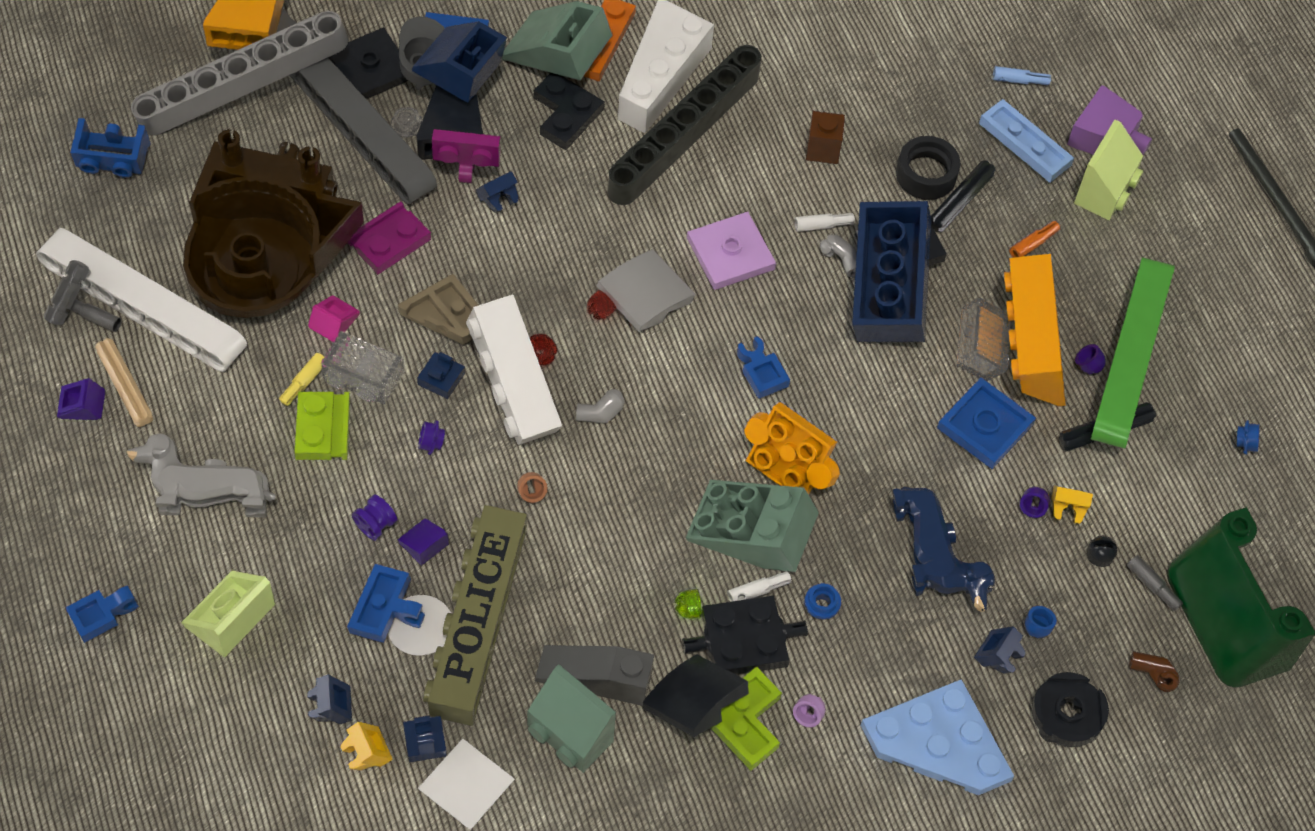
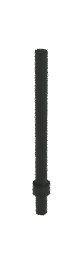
[1229,128,1315,267]

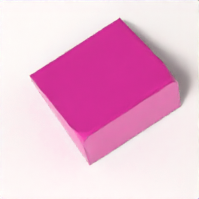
[308,295,360,342]

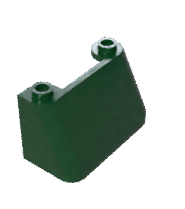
[1167,507,1315,688]

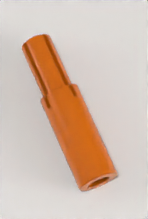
[1009,221,1060,258]

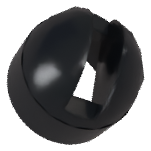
[1086,535,1117,567]

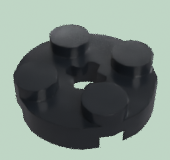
[1032,672,1109,747]

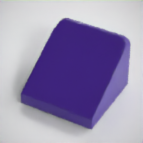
[57,378,105,420]
[397,518,449,566]

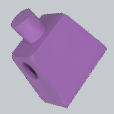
[1067,85,1152,155]

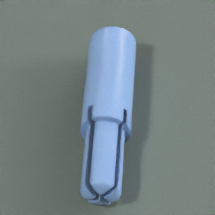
[993,66,1051,85]

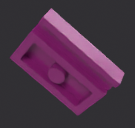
[348,201,431,275]

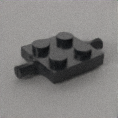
[682,595,808,675]

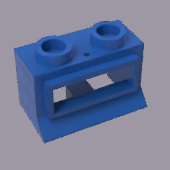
[70,118,151,178]

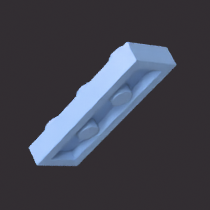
[979,99,1074,183]

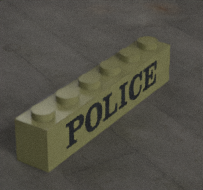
[423,505,527,726]

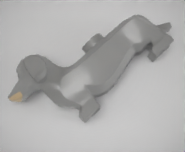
[126,434,276,517]

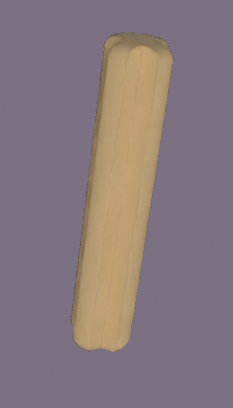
[95,338,153,427]

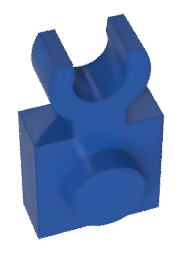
[737,336,790,399]

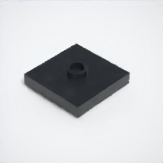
[328,27,409,99]

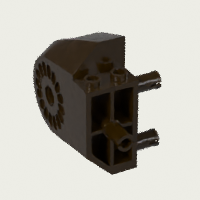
[183,129,364,318]

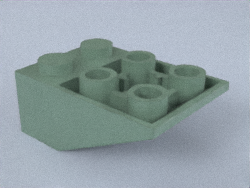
[502,1,612,80]
[686,479,819,572]

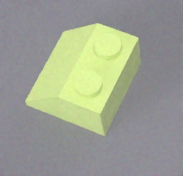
[1074,120,1143,220]

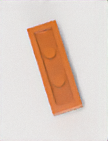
[584,0,636,82]

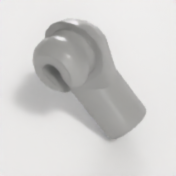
[820,234,857,277]
[576,389,625,423]

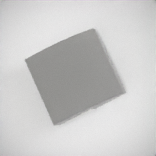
[596,249,695,332]

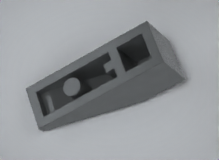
[535,645,654,706]

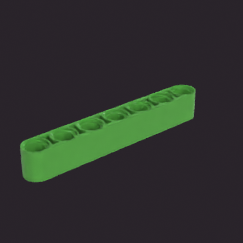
[1091,257,1175,449]

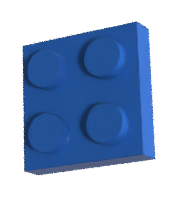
[937,378,1036,469]

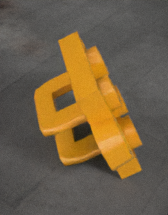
[744,402,840,495]

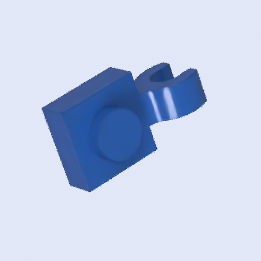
[65,586,139,643]

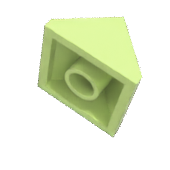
[181,571,275,658]

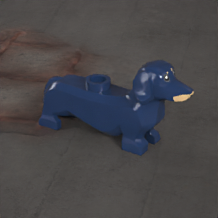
[892,486,995,612]

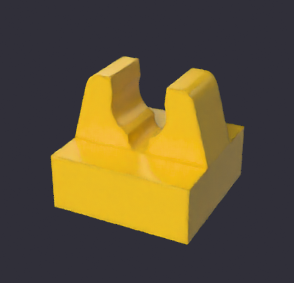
[1051,485,1093,523]
[341,722,393,771]

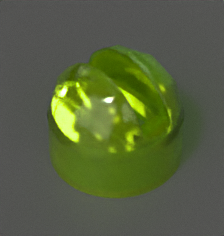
[675,589,701,619]

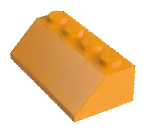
[1004,254,1066,406]

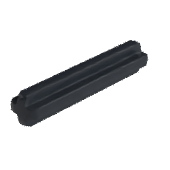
[931,160,996,233]
[1058,402,1156,451]

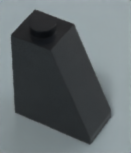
[416,85,483,160]

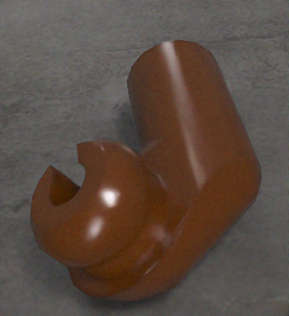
[1129,651,1180,692]

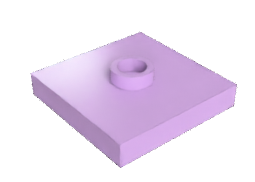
[687,212,776,290]

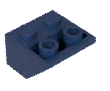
[412,21,507,103]

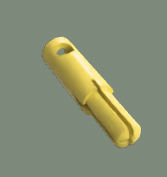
[279,353,328,406]

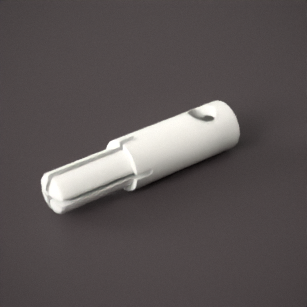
[795,213,855,232]
[727,571,792,602]

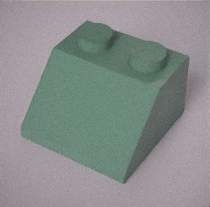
[527,664,616,773]

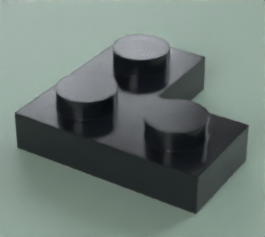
[533,72,605,150]

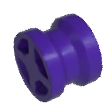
[351,494,398,541]

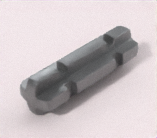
[44,260,89,325]

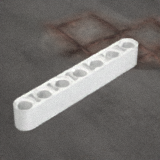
[36,228,247,372]

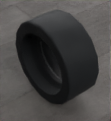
[896,136,961,200]

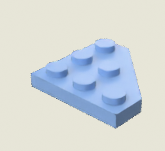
[860,680,1014,795]

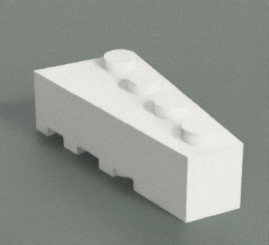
[618,0,714,133]
[466,294,562,445]

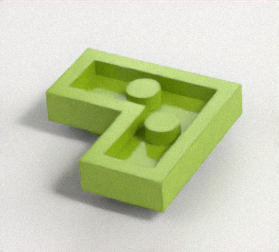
[711,667,782,771]

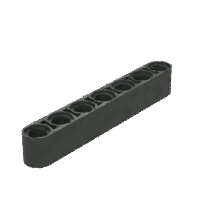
[608,45,762,205]

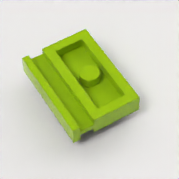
[295,392,350,460]

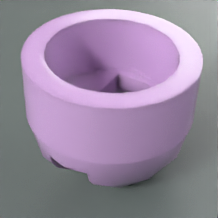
[793,694,826,727]

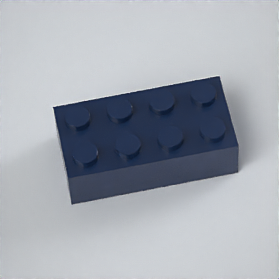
[852,201,931,342]

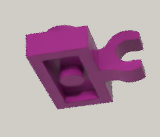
[432,129,501,184]

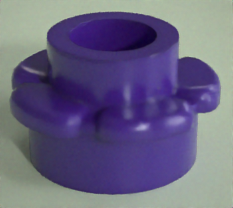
[418,420,445,455]

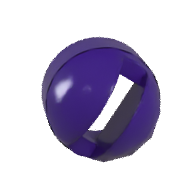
[1075,344,1106,374]
[1020,486,1050,518]

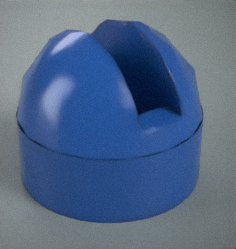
[1024,606,1057,638]

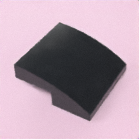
[643,654,749,737]

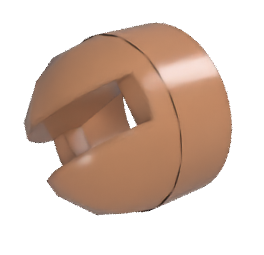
[517,472,547,503]

